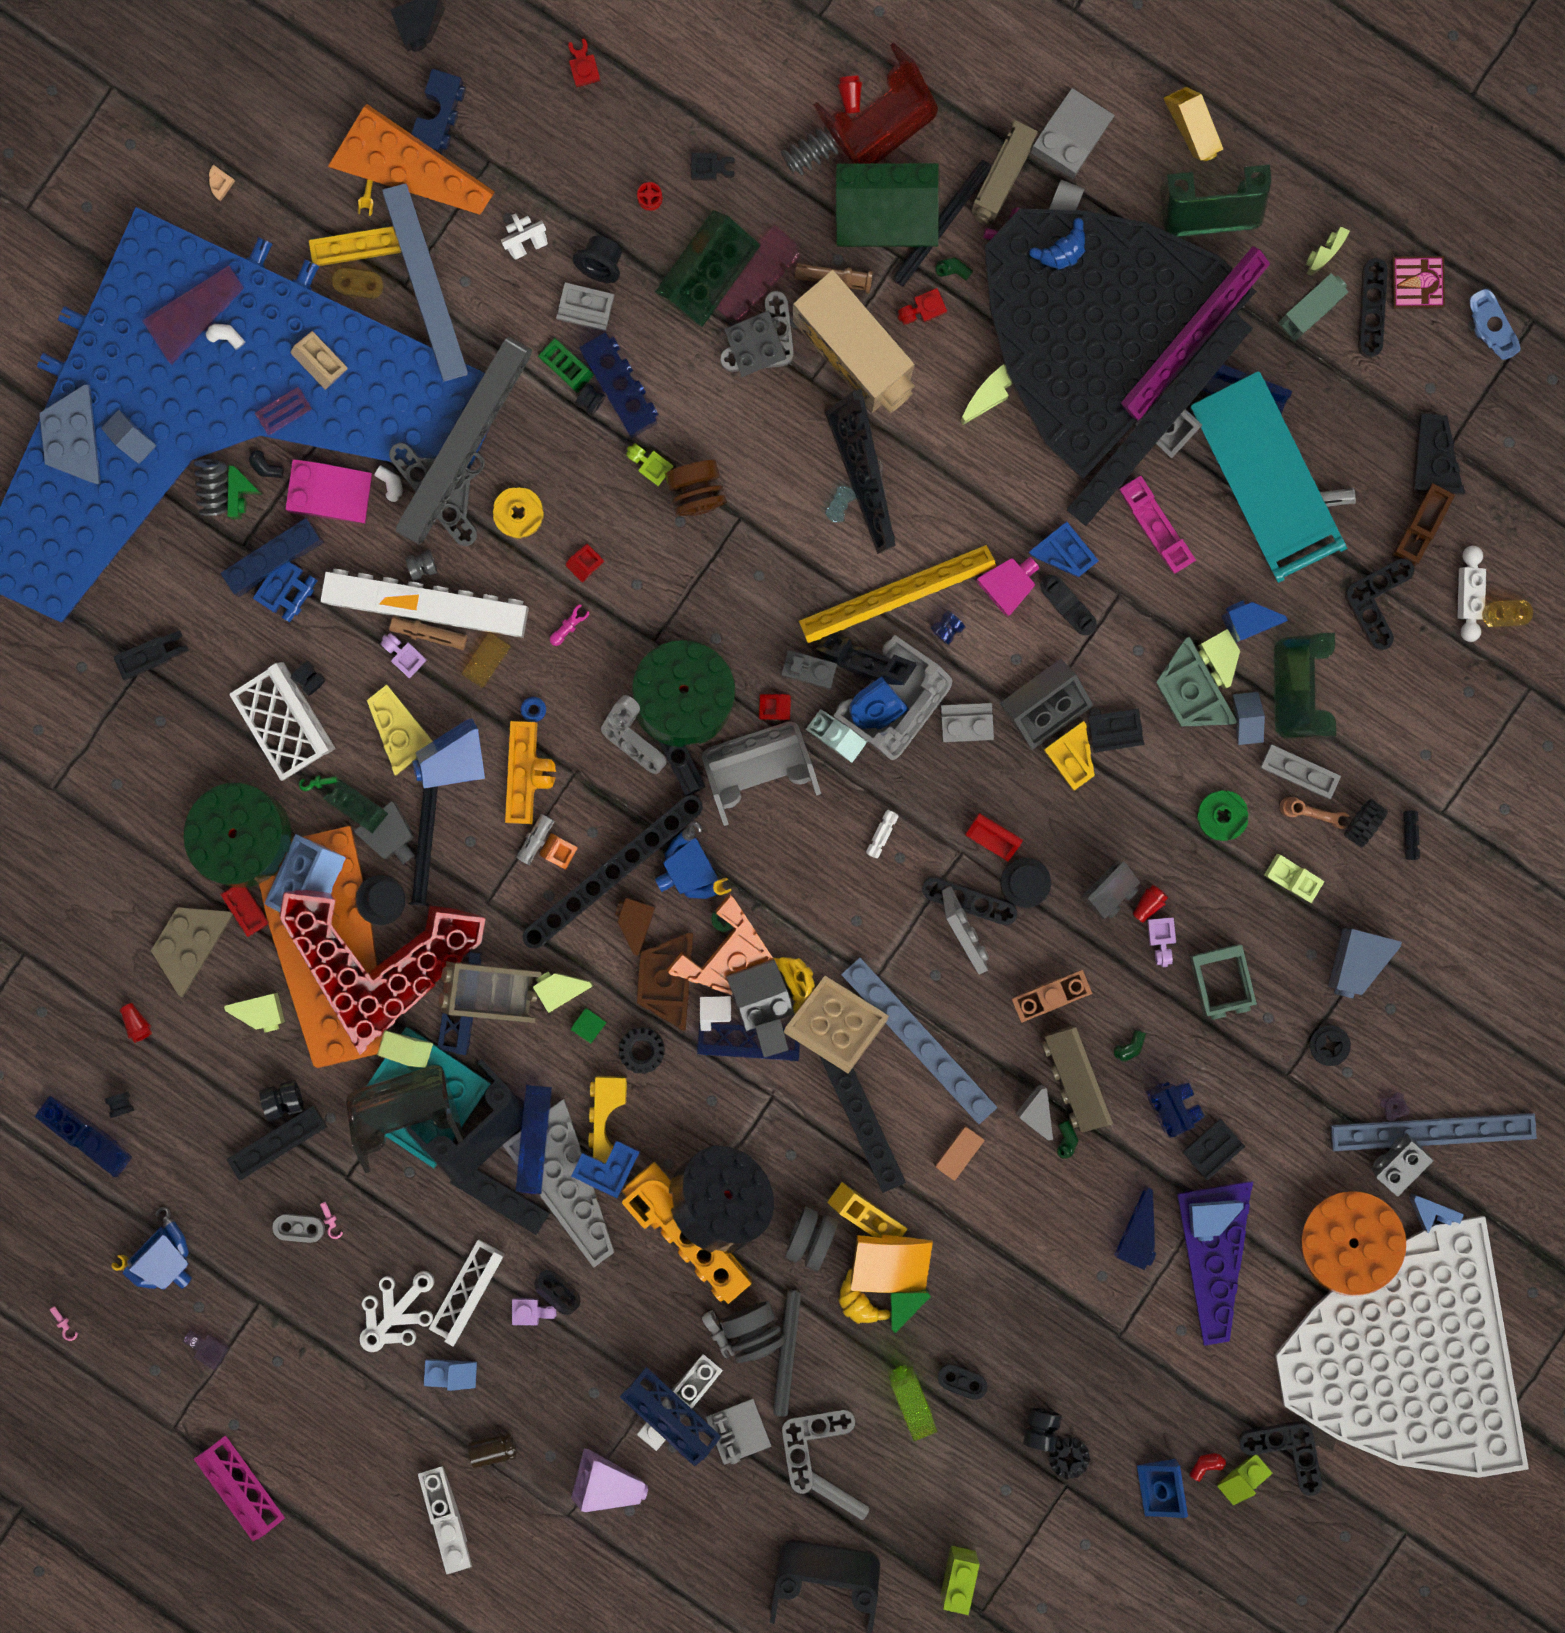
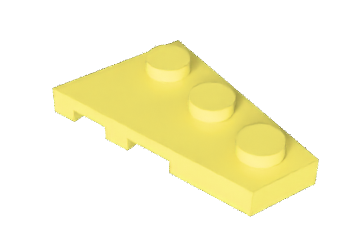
[367,685,433,776]

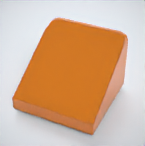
[539,833,578,870]

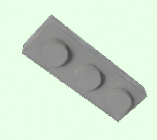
[1260,745,1341,799]

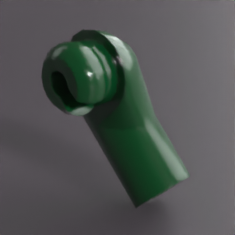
[1057,1120,1079,1159]

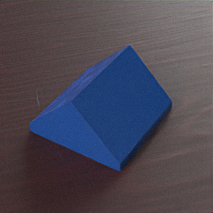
[1137,1459,1188,1518]

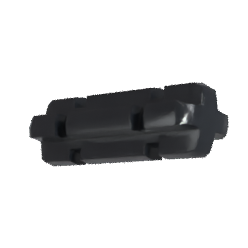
[1403,810,1420,860]

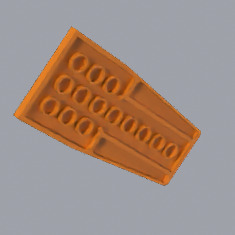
[259,826,383,1068]

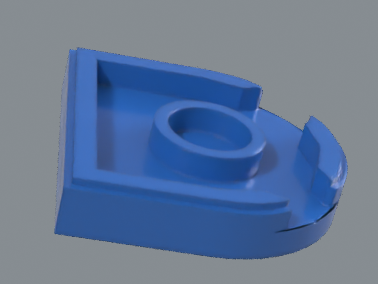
[849,676,909,730]

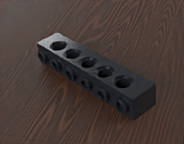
[819,1055,906,1193]

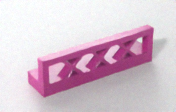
[194,1436,285,1541]

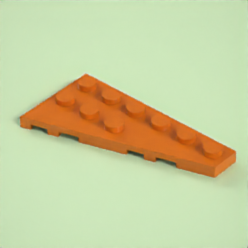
[328,104,495,215]

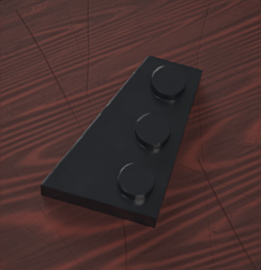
[1413,413,1465,495]

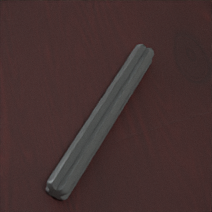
[773,1289,801,1416]

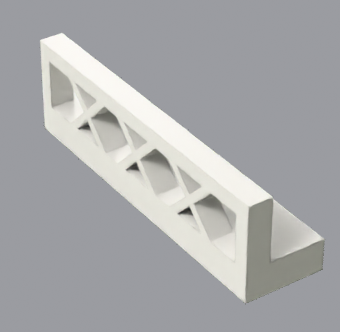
[429,1239,505,1346]

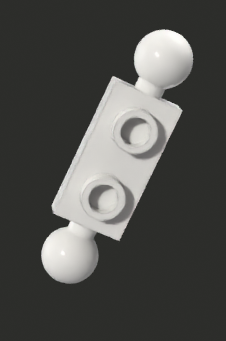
[1458,546,1486,642]

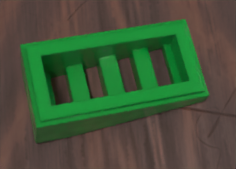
[538,338,594,393]

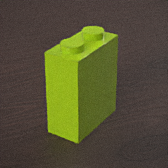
[940,1546,980,1615]

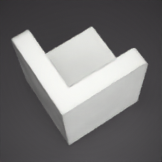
[700,996,731,1031]

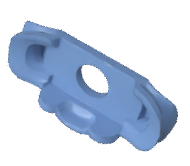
[1469,289,1521,360]

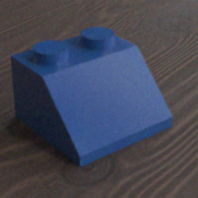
[1221,600,1288,643]

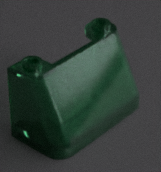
[1274,633,1336,739]

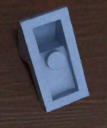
[1409,1193,1464,1233]
[424,1359,477,1391]

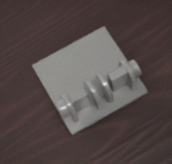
[706,1399,771,1465]

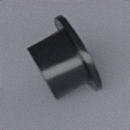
[572,235,622,283]
[1001,858,1051,908]
[355,875,405,926]

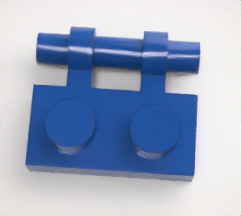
[253,562,318,623]

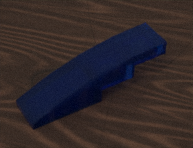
[516,1085,552,1194]

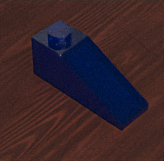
[1114,1185,1156,1270]

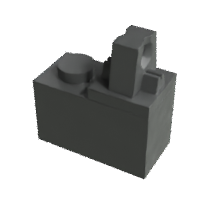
[781,650,837,690]

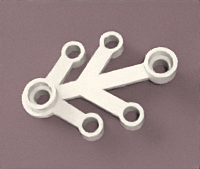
[360,1271,434,1352]

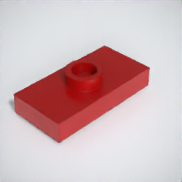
[220,887,269,937]

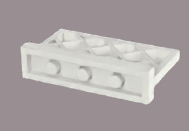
[229,662,336,781]

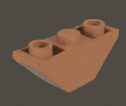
[1012,970,1092,1023]

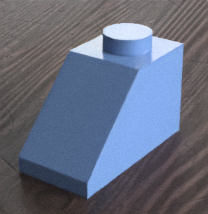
[1189,1200,1244,1241]

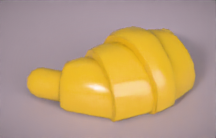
[773,957,815,1014]
[838,1269,891,1324]

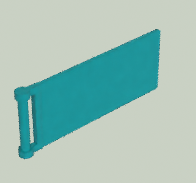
[1191,371,1348,583]

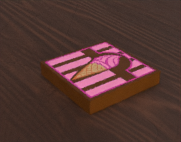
[1392,256,1445,309]

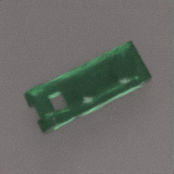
[323,779,388,834]

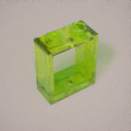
[889,1365,938,1441]

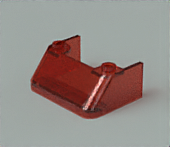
[813,42,938,164]

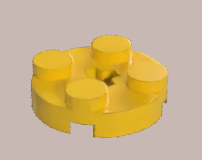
[493,487,544,539]

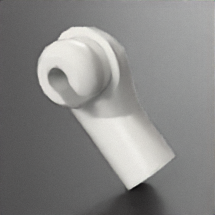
[206,324,245,350]

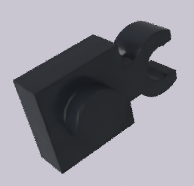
[691,153,735,181]

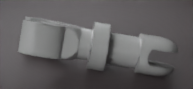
[701,1310,735,1358]

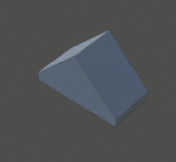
[101,410,157,464]
[1232,692,1265,745]

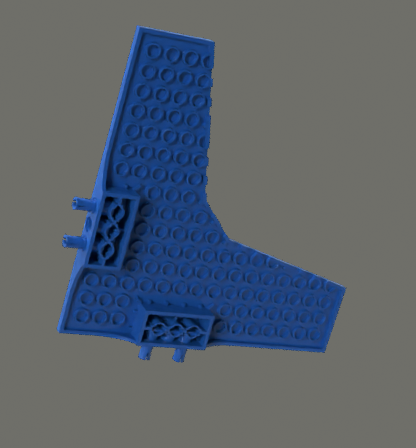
[0,207,489,622]

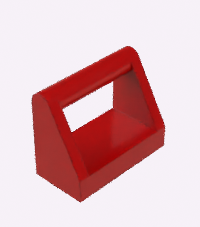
[965,813,1023,862]

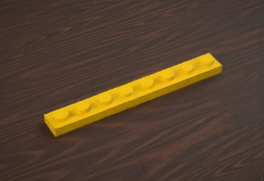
[799,545,996,643]

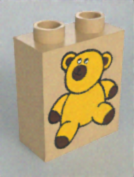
[793,270,915,414]

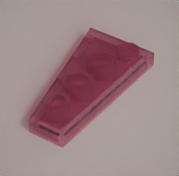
[142,266,244,365]

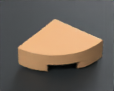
[209,165,235,202]

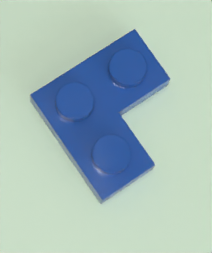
[571,1140,640,1198]

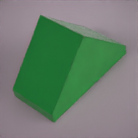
[890,1290,931,1333]

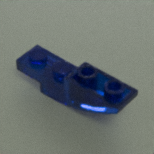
[34,1096,132,1178]

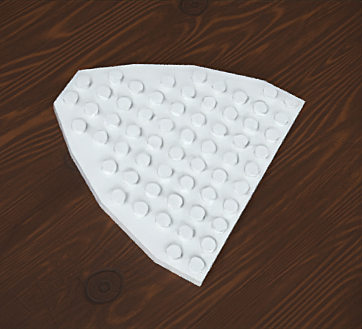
[1275,1216,1529,1478]

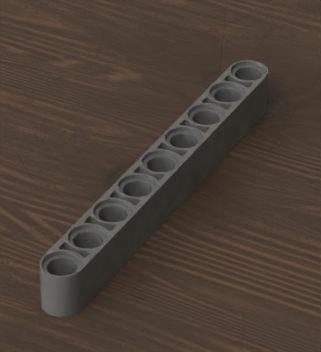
[396,337,532,545]

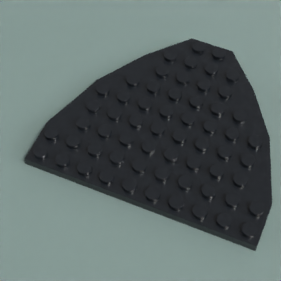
[984,209,1257,479]

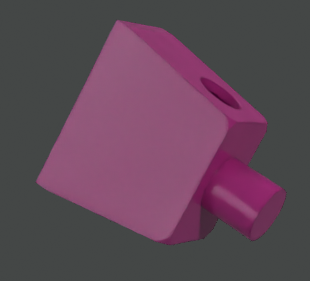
[976,557,1039,618]

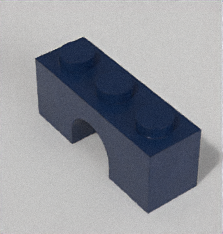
[412,69,466,155]

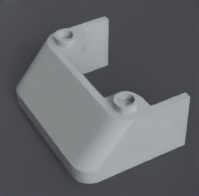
[702,722,821,826]

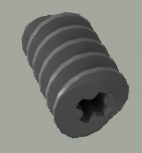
[781,126,839,176]
[194,459,228,516]

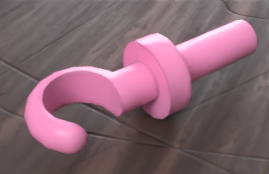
[320,1202,343,1239]
[49,1306,78,1341]

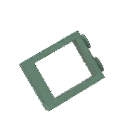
[1278,273,1348,341]
[1189,944,1257,1020]

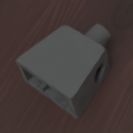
[354,801,415,865]

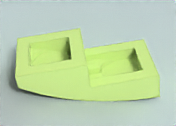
[1264,854,1325,903]

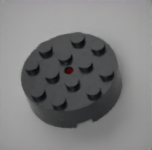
[669,1146,774,1253]

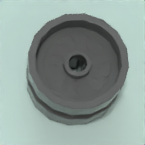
[784,1206,839,1272]

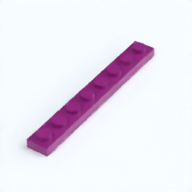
[1121,246,1270,421]

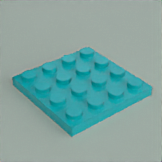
[349,1027,491,1168]

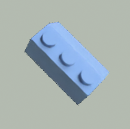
[264,834,346,912]

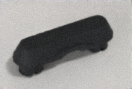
[1040,575,1097,635]

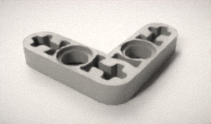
[720,291,793,372]
[601,695,667,774]
[782,1410,855,1494]

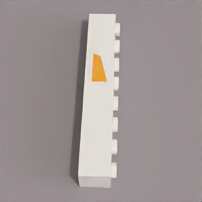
[321,569,529,638]

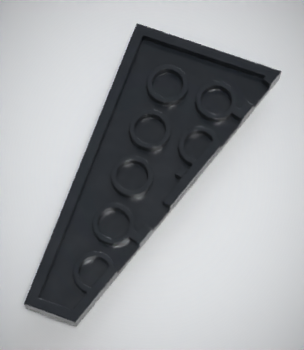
[825,389,896,554]

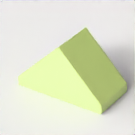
[377,1030,433,1068]

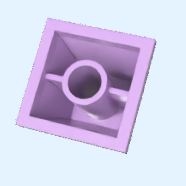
[571,1448,648,1512]

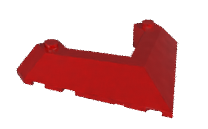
[279,890,486,1055]

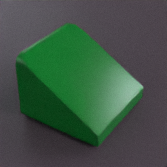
[571,1008,607,1044]

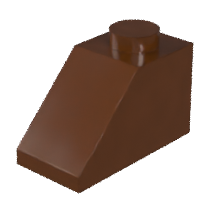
[615,898,656,956]

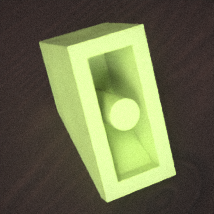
[533,971,594,1013]
[224,993,285,1033]

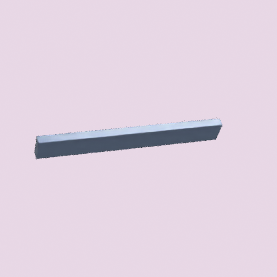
[382,183,468,382]
[1330,1113,1537,1151]

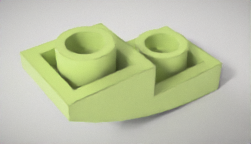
[1306,227,1350,275]

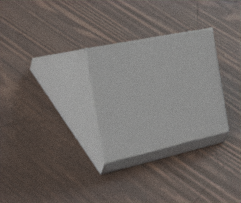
[1135,391,1202,458]
[1016,1085,1053,1140]

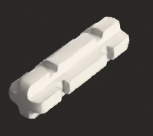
[866,810,898,858]

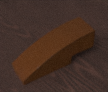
[1392,483,1455,567]

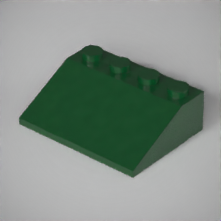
[836,163,940,247]

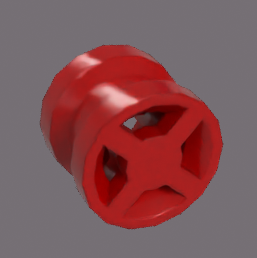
[637,182,663,211]

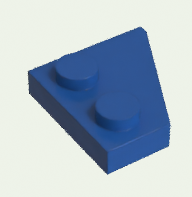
[1028,522,1099,577]

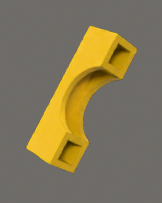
[589,1076,627,1163]

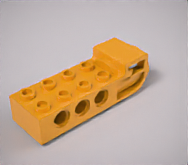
[621,1161,752,1304]

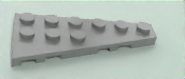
[503,1099,615,1268]

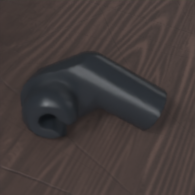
[249,450,284,478]

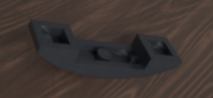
[816,633,917,685]

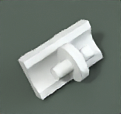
[501,213,548,259]

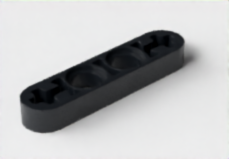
[1358,258,1388,358]
[922,876,1017,925]

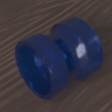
[930,610,966,645]

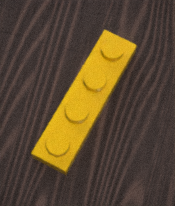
[309,226,401,266]

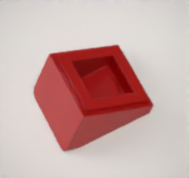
[566,543,604,582]
[759,694,791,720]

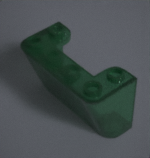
[1160,165,1271,237]

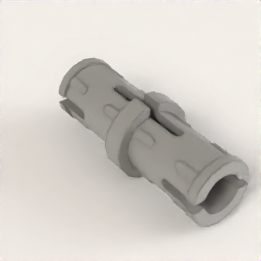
[516,814,555,865]

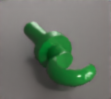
[299,776,338,791]

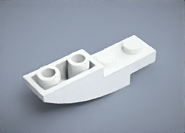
[636,1354,723,1451]
[418,1467,472,1575]

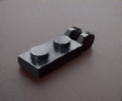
[113,631,189,681]

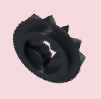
[1310,1025,1351,1066]
[1049,1438,1090,1480]

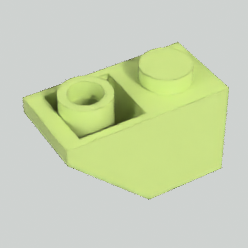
[1198,629,1240,689]

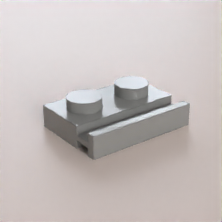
[556,282,615,332]
[941,703,994,743]

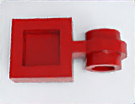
[897,288,947,325]

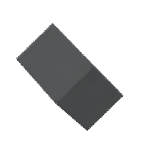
[755,1019,788,1057]

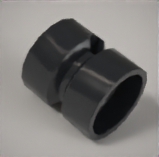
[259,1080,304,1121]
[1023,1408,1062,1451]

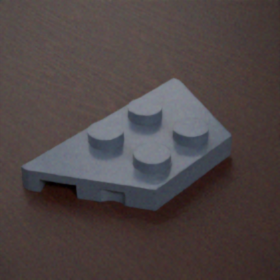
[39,385,101,484]

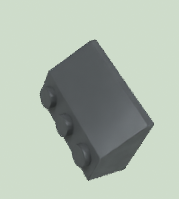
[1000,659,1094,750]

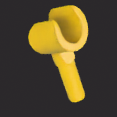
[358,179,373,216]

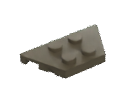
[151,907,233,997]

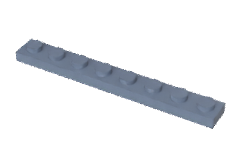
[841,957,998,1124]

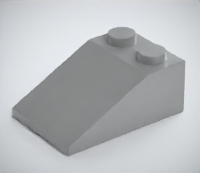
[1031,88,1115,180]

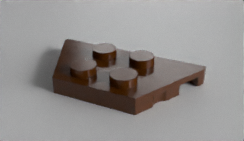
[637,932,693,1031]

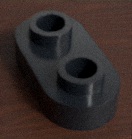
[534,1270,581,1315]
[938,1363,987,1400]

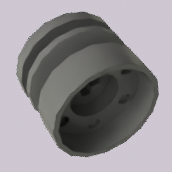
[720,1301,786,1363]

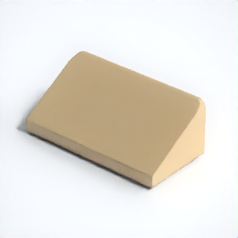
[291,331,348,389]

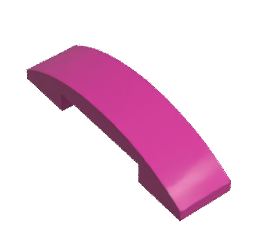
[1119,476,1196,574]

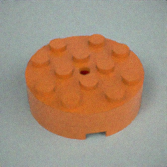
[1301,1191,1406,1296]

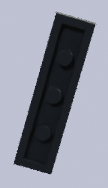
[226,1105,328,1181]
[449,1168,550,1235]

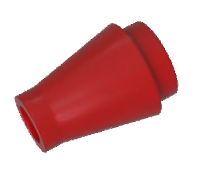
[837,76,862,114]
[1132,885,1169,923]
[119,1003,152,1043]

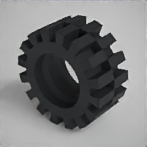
[1344,799,1388,847]
[618,1027,665,1074]

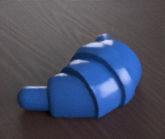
[1029,218,1085,270]

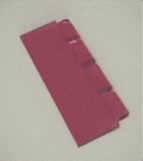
[706,225,801,322]

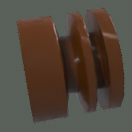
[665,460,727,517]

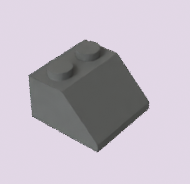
[726,959,794,1031]

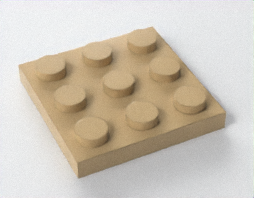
[784,976,889,1074]

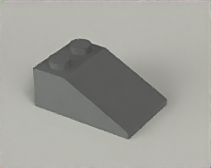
[1080,861,1140,919]

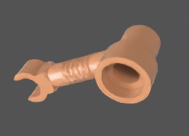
[1279,797,1349,829]

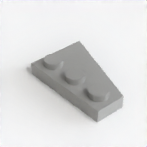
[942,887,989,974]

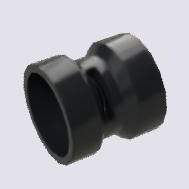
[290,661,326,696]

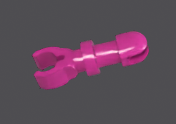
[550,604,589,646]

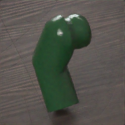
[935,258,973,281]
[1114,1030,1147,1062]

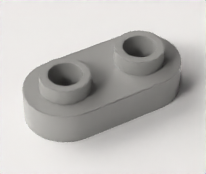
[273,1214,325,1243]

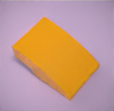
[850,1234,933,1293]

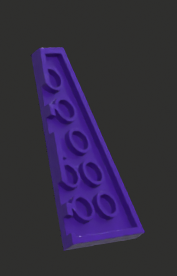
[1177,1181,1253,1346]

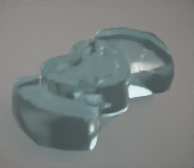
[825,486,856,523]

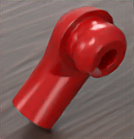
[1189,1453,1226,1482]

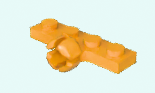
[505,721,556,824]

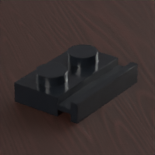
[1088,708,1145,753]
[1182,1118,1245,1180]

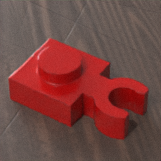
[568,39,600,88]

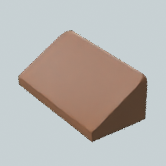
[934,1125,985,1181]

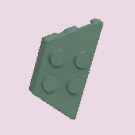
[1155,637,1237,727]

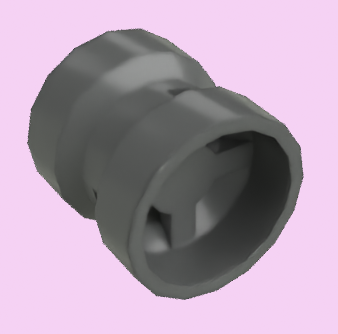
[405,549,438,581]

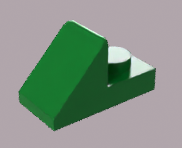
[227,466,262,520]

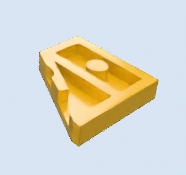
[1044,721,1095,791]

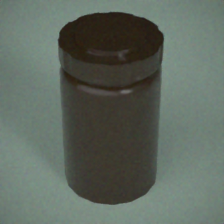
[468,1434,517,1468]

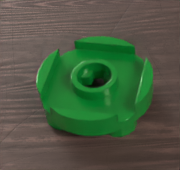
[1196,790,1249,841]

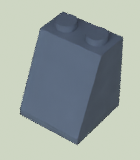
[1328,928,1402,998]

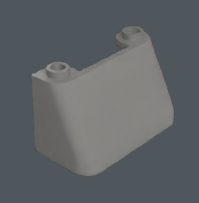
[834,635,952,760]

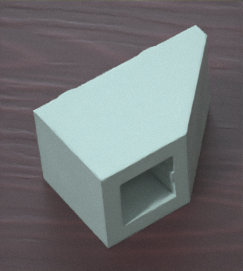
[806,709,867,762]

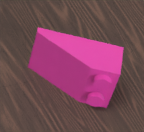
[286,459,372,524]

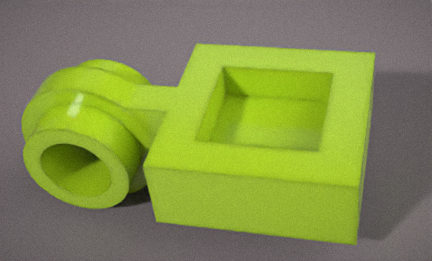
[625,443,674,487]

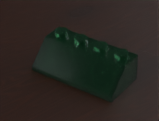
[655,210,761,327]

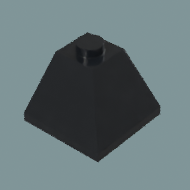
[390,0,445,52]

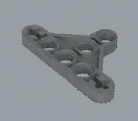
[389,442,485,546]

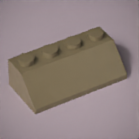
[1041,1025,1113,1132]

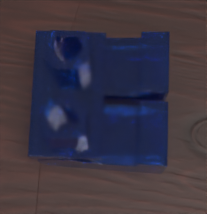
[1145,1081,1205,1138]

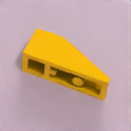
[827,1182,907,1238]

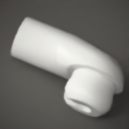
[374,465,403,502]

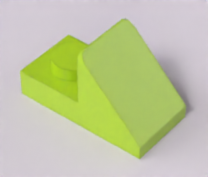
[1217,1455,1273,1505]

